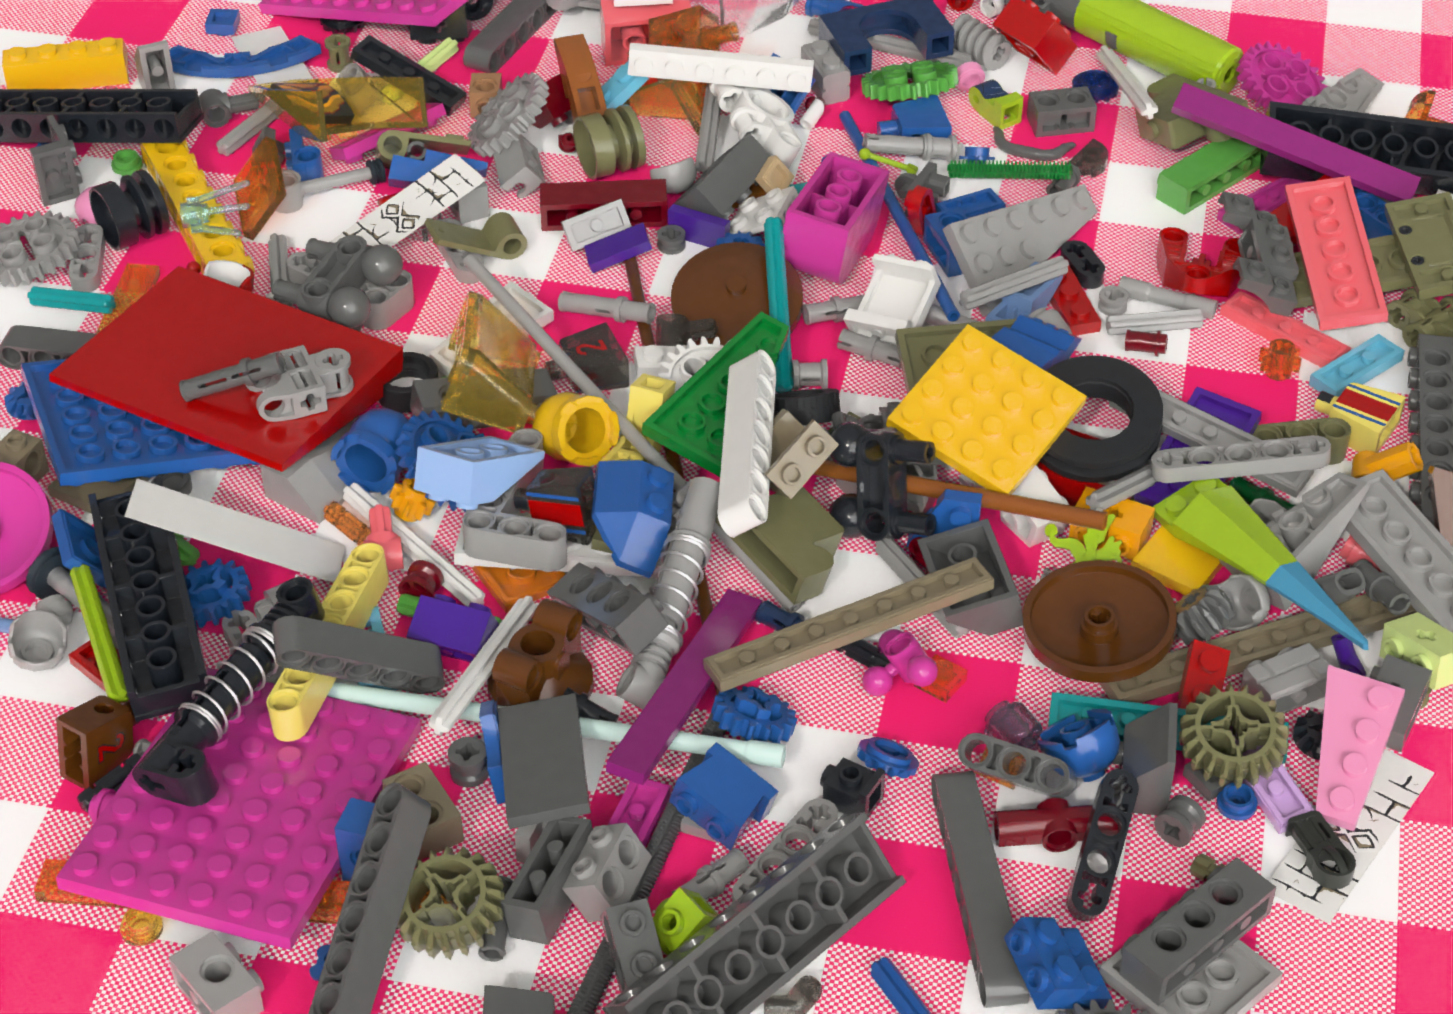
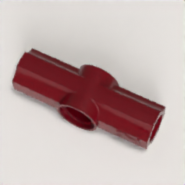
[993,798,1118,853]

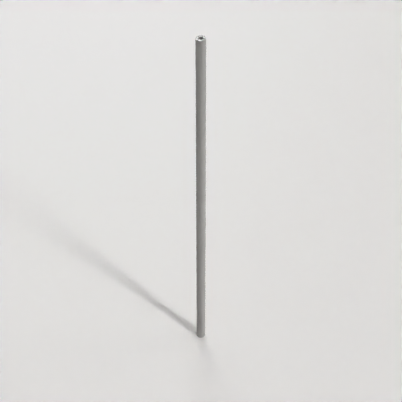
[463,254,801,613]

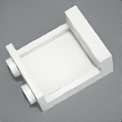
[843,254,941,345]

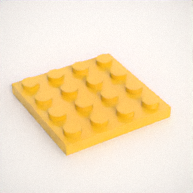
[886,324,1087,494]

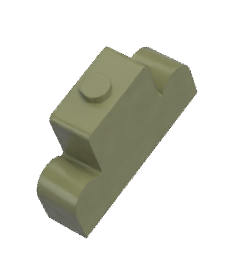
[1135,73,1249,150]
[716,482,844,605]

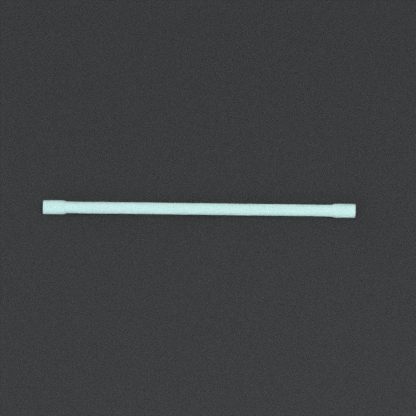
[327,682,786,768]

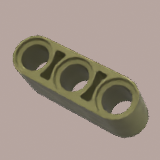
[1253,418,1351,465]

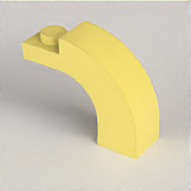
[600,373,676,464]

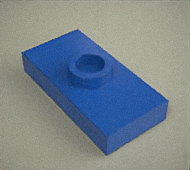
[935,188,1006,218]

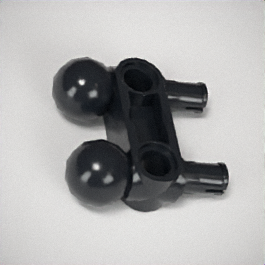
[829,422,936,541]

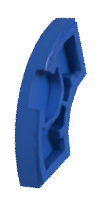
[479,699,505,804]

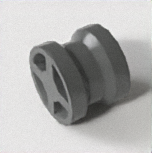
[448,737,489,788]
[1154,795,1206,847]

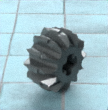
[1175,584,1235,645]

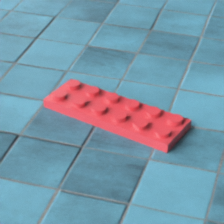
[1285,176,1388,331]

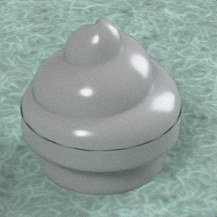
[35,594,74,630]

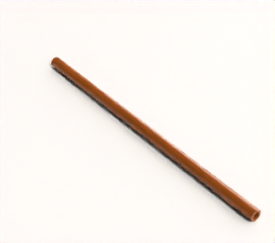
[660,444,1108,531]

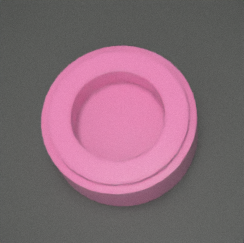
[957,62,985,91]

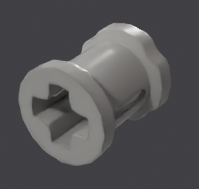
[792,359,828,390]

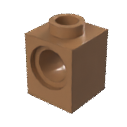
[469,73,503,118]

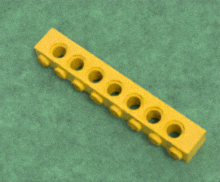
[139,139,255,274]

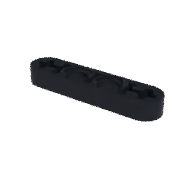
[1066,769,1139,922]

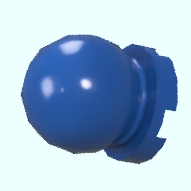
[330,408,409,495]

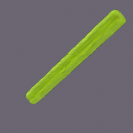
[70,564,129,703]

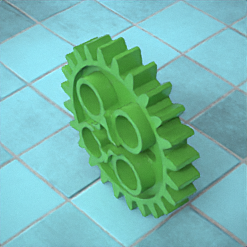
[861,60,959,102]

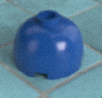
[1037,709,1120,782]

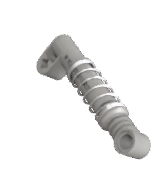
[616,477,720,710]

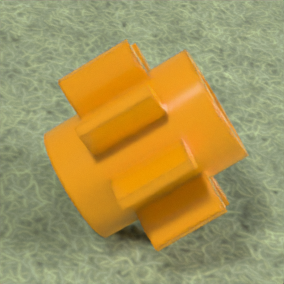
[389,478,436,522]

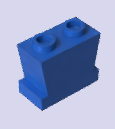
[669,742,779,850]

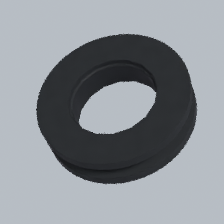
[1039,355,1163,483]

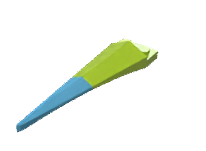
[1153,479,1369,650]

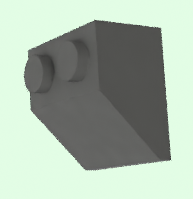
[1112,702,1178,816]

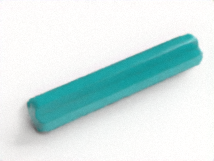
[27,286,116,314]

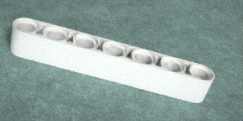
[717,350,776,538]

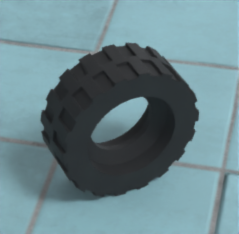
[774,388,841,426]

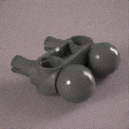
[272,235,403,328]

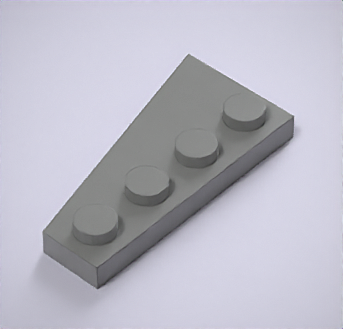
[1301,67,1385,113]

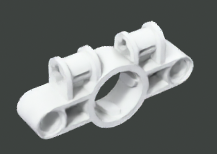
[709,83,803,169]

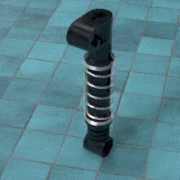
[132,577,325,807]

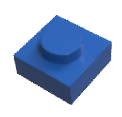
[205,9,240,36]

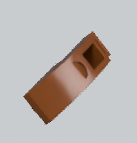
[553,34,607,122]

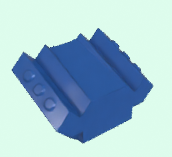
[991,314,1082,371]

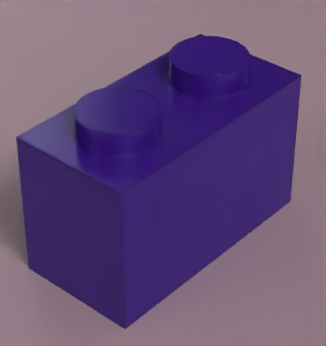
[406,594,499,663]

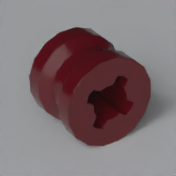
[398,560,444,598]

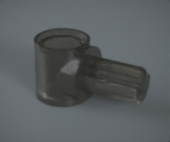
[656,314,718,346]

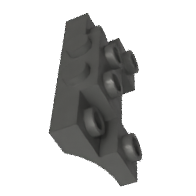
[1218,191,1299,317]

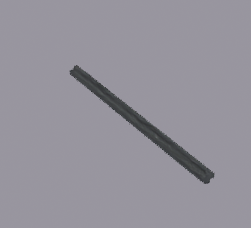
[567,713,727,1014]

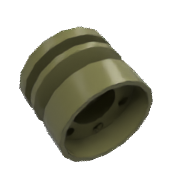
[573,104,646,180]

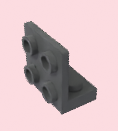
[29,115,83,207]

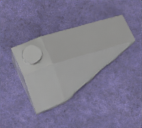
[260,415,359,524]
[1219,472,1370,611]

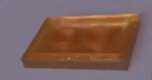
[233,136,287,241]

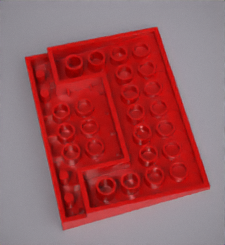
[49,266,403,472]

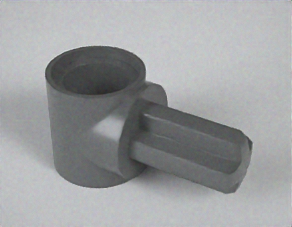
[199,88,259,128]

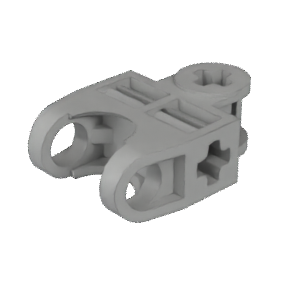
[242,345,354,422]

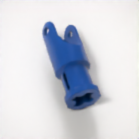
[805,0,864,17]

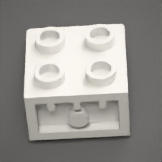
[730,186,798,234]

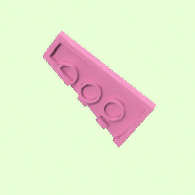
[1315,665,1405,832]

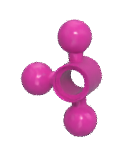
[862,629,938,697]

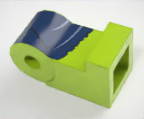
[968,79,1024,130]

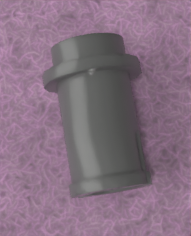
[406,141,427,161]
[1046,164,1081,195]

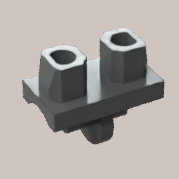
[894,161,950,217]

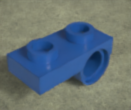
[284,128,325,182]

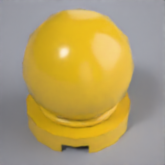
[532,392,620,467]

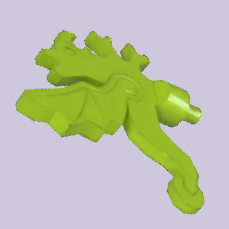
[1045,514,1122,565]

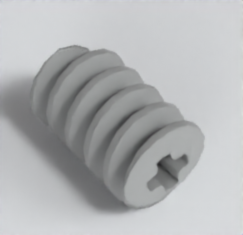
[952,14,1012,71]

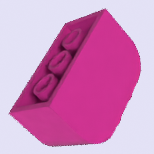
[783,151,890,285]

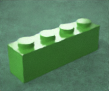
[1156,138,1261,215]

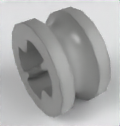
[1098,285,1129,316]

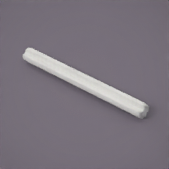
[1096,45,1158,119]
[343,483,485,607]
[428,595,538,736]

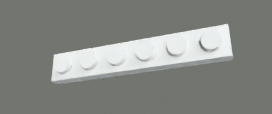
[628,43,814,93]

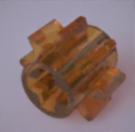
[1258,339,1302,381]

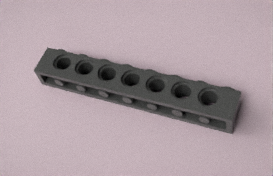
[1407,334,1453,527]

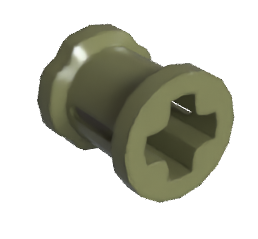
[324,34,353,73]

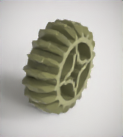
[1179,683,1289,790]
[397,845,505,960]

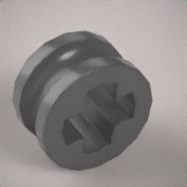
[657,225,686,255]

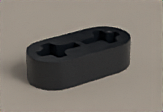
[1060,240,1105,289]

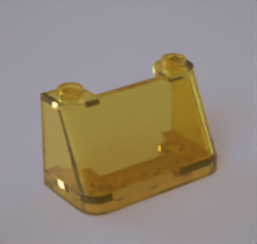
[440,291,541,433]

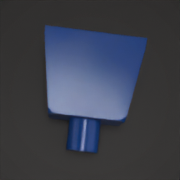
[877,95,952,138]

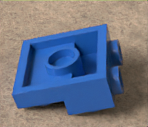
[1003,917,1112,1010]

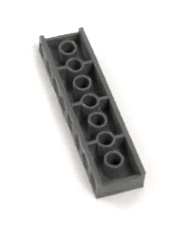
[602,812,906,1014]

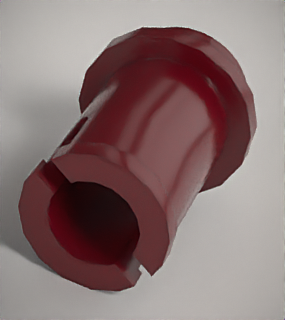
[1125,329,1168,357]

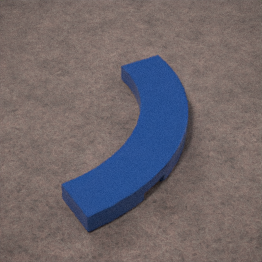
[169,35,322,78]

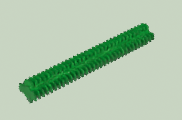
[947,160,1073,180]

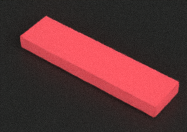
[1220,291,1351,368]

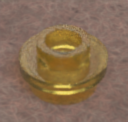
[120,908,163,946]

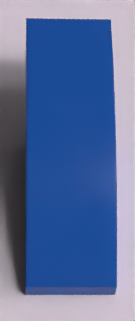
[388,149,488,189]

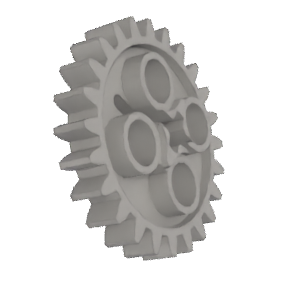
[467,72,550,158]
[0,210,81,287]

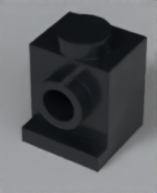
[820,757,885,822]

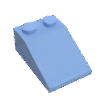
[414,436,545,510]

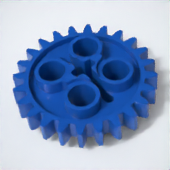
[395,410,485,512]

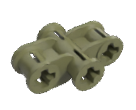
[1386,288,1453,348]

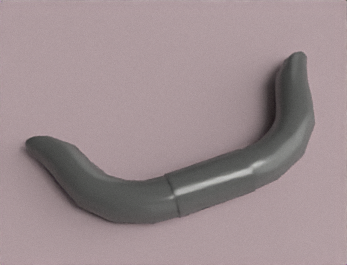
[993,126,1076,161]

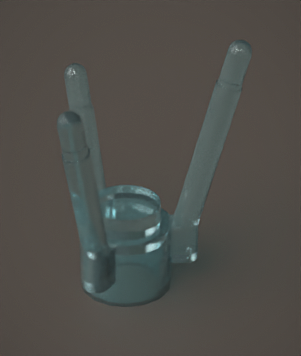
[180,180,250,236]

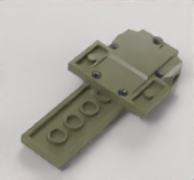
[1293,192,1453,309]

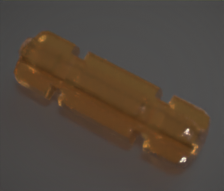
[323,501,371,546]

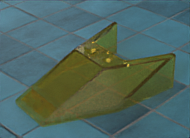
[248,76,428,142]

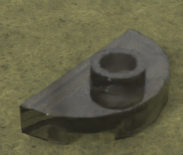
[1067,139,1108,178]

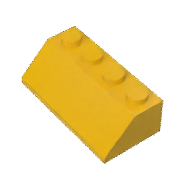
[2,37,129,89]

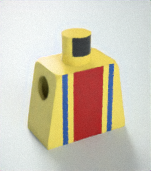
[1314,383,1406,453]

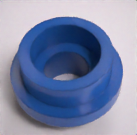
[1216,783,1258,821]

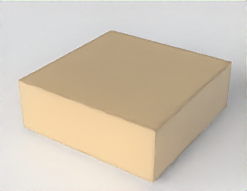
[755,155,795,193]

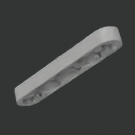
[1151,435,1331,483]

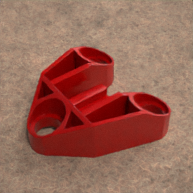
[1156,227,1241,297]

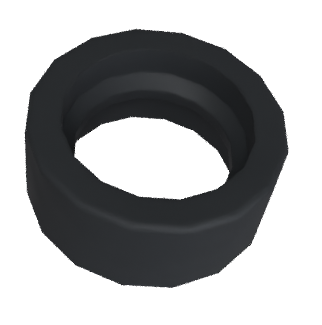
[378,352,439,413]

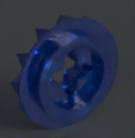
[1072,70,1120,103]

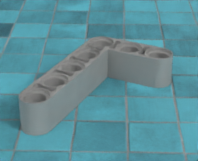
[462,428,567,572]

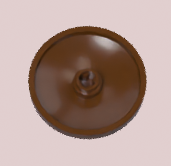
[671,242,803,346]
[1022,560,1177,683]

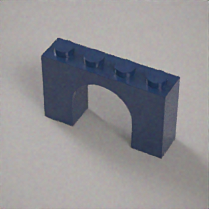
[818,0,955,76]

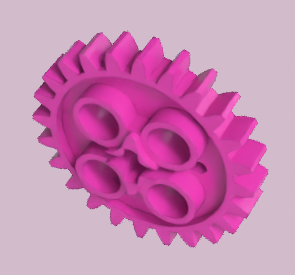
[1236,41,1327,114]

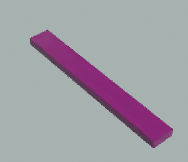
[1171,83,1421,202]
[606,588,763,785]

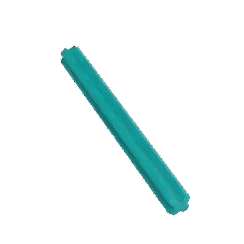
[764,217,794,393]

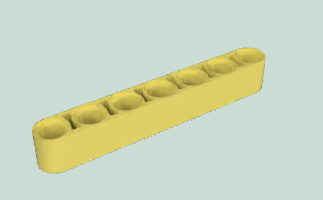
[266,543,389,742]

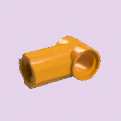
[1351,442,1423,481]

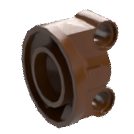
[487,598,594,706]

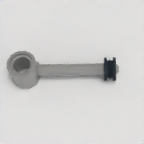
[269,158,386,214]

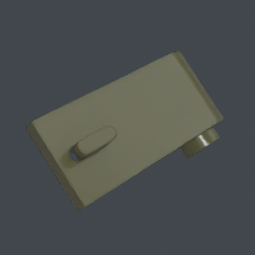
[375,130,471,169]
[424,212,527,260]

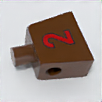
[56,695,142,790]

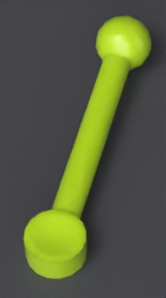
[859,148,919,175]

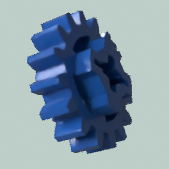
[185,558,252,628]
[711,686,798,744]

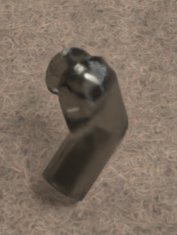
[764,975,823,1014]

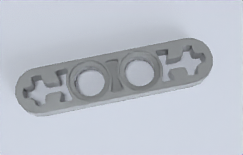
[732,798,838,904]

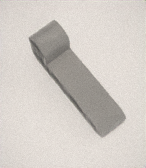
[286,252,415,330]

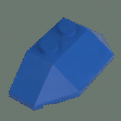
[591,459,674,578]

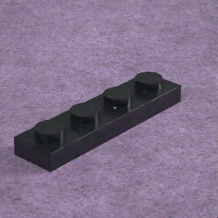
[351,35,467,116]

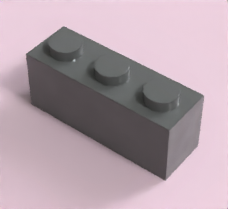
[501,817,593,945]

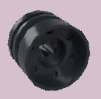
[89,169,170,251]

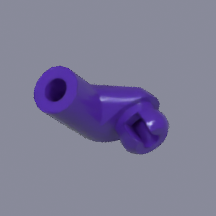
[1331,633,1367,677]

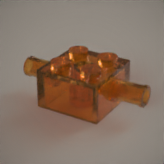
[627,5,740,86]

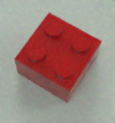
[992,0,1078,75]

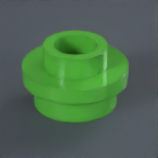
[111,149,143,176]

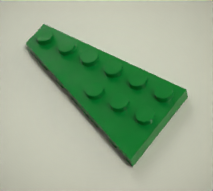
[642,311,789,477]

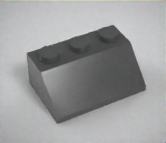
[673,133,771,219]
[917,518,1023,636]

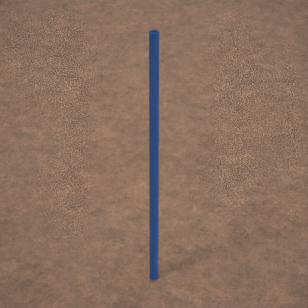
[839,111,960,322]

